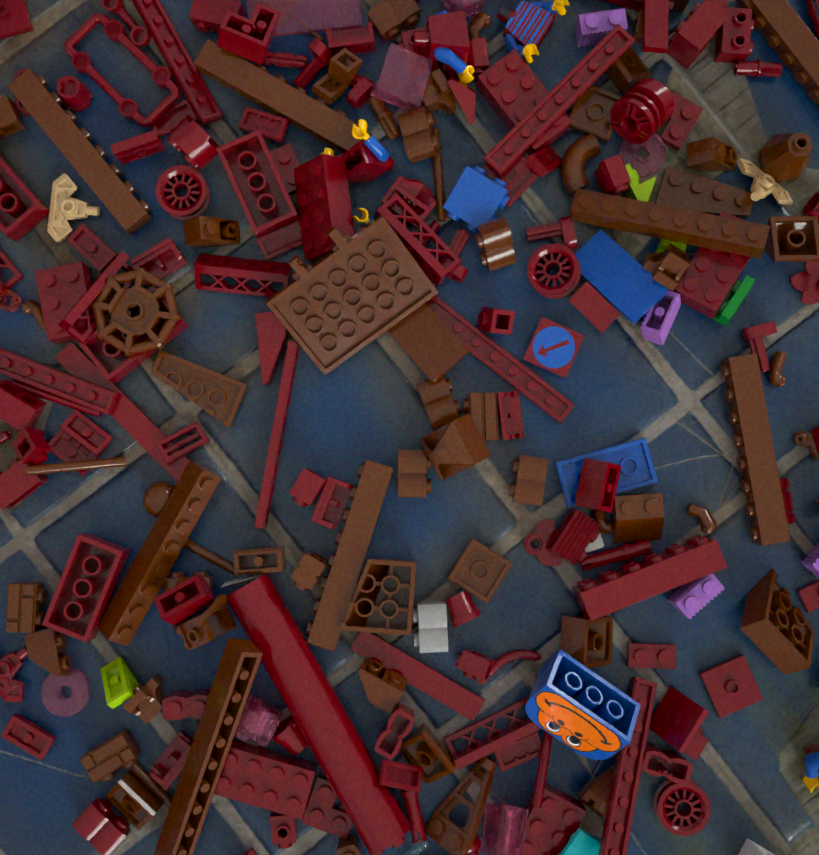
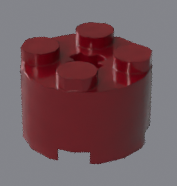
[166,114,220,171]

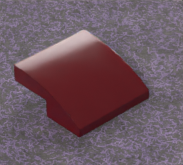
[48,409,113,477]

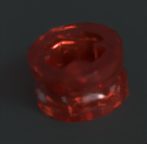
[0,289,21,312]

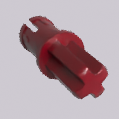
[733,59,783,79]

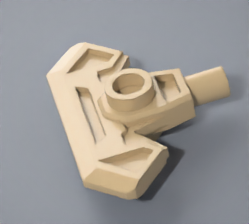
[737,158,794,206]
[47,173,100,243]

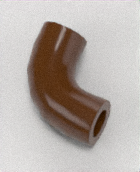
[560,133,601,196]

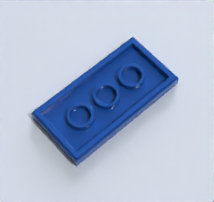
[568,229,669,325]
[554,437,658,508]

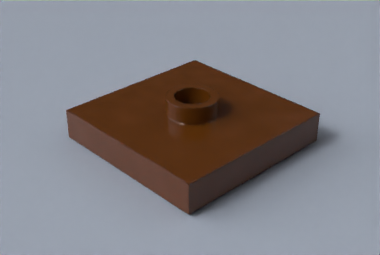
[568,85,621,143]
[447,538,512,604]

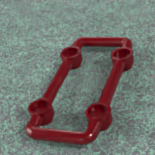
[64,13,180,127]

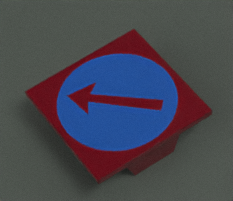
[523,317,584,378]

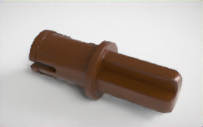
[368,94,401,140]

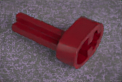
[292,37,333,89]
[346,73,376,110]
[525,216,577,249]
[438,229,470,283]
[742,321,777,373]

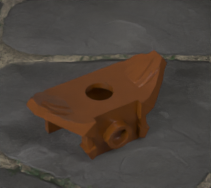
[172,594,237,650]

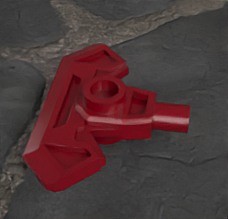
[0,645,28,703]

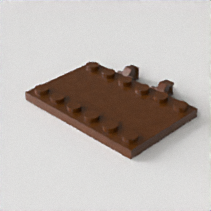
[266,215,439,375]

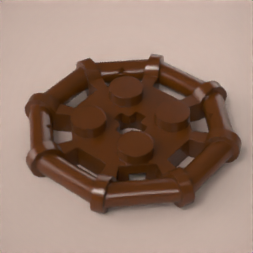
[90,267,181,357]

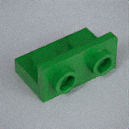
[713,275,755,327]

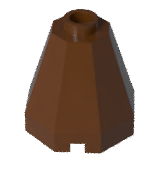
[759,132,813,183]
[576,764,615,819]

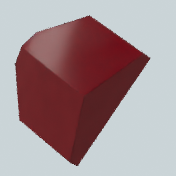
[447,75,476,124]
[380,176,437,229]

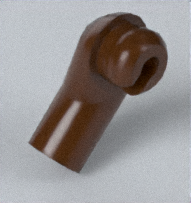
[468,12,491,39]
[21,299,45,329]
[769,351,787,387]
[794,431,819,459]
[686,503,717,534]
[593,509,613,535]

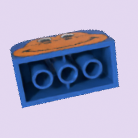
[525,649,641,760]

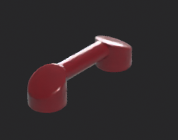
[101,0,151,47]

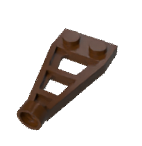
[425,756,498,855]

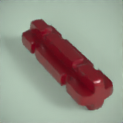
[263,51,307,69]
[779,478,795,524]

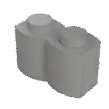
[413,601,448,653]

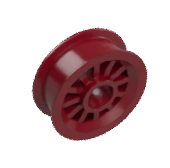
[155,165,210,220]
[527,244,581,299]
[653,779,711,836]

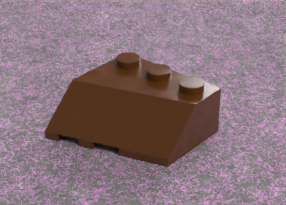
[339,559,416,636]
[740,569,815,675]

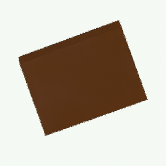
[605,47,651,95]
[764,216,819,262]
[399,722,456,784]
[104,770,163,830]

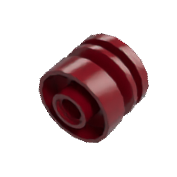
[610,78,674,144]

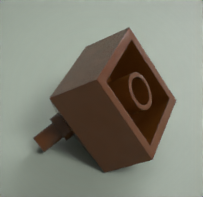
[421,413,491,481]

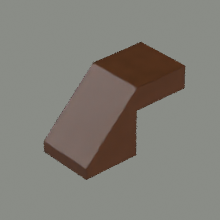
[312,48,363,105]

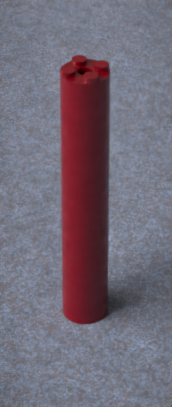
[227,573,411,855]

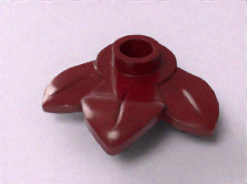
[790,261,819,305]
[523,519,561,566]

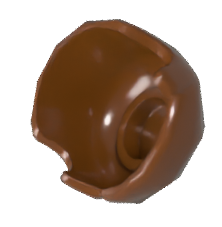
[143,480,175,518]

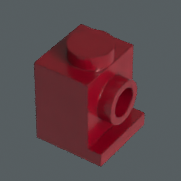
[11,427,51,465]
[455,649,495,684]
[269,811,298,849]

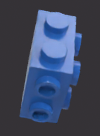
[443,165,510,233]

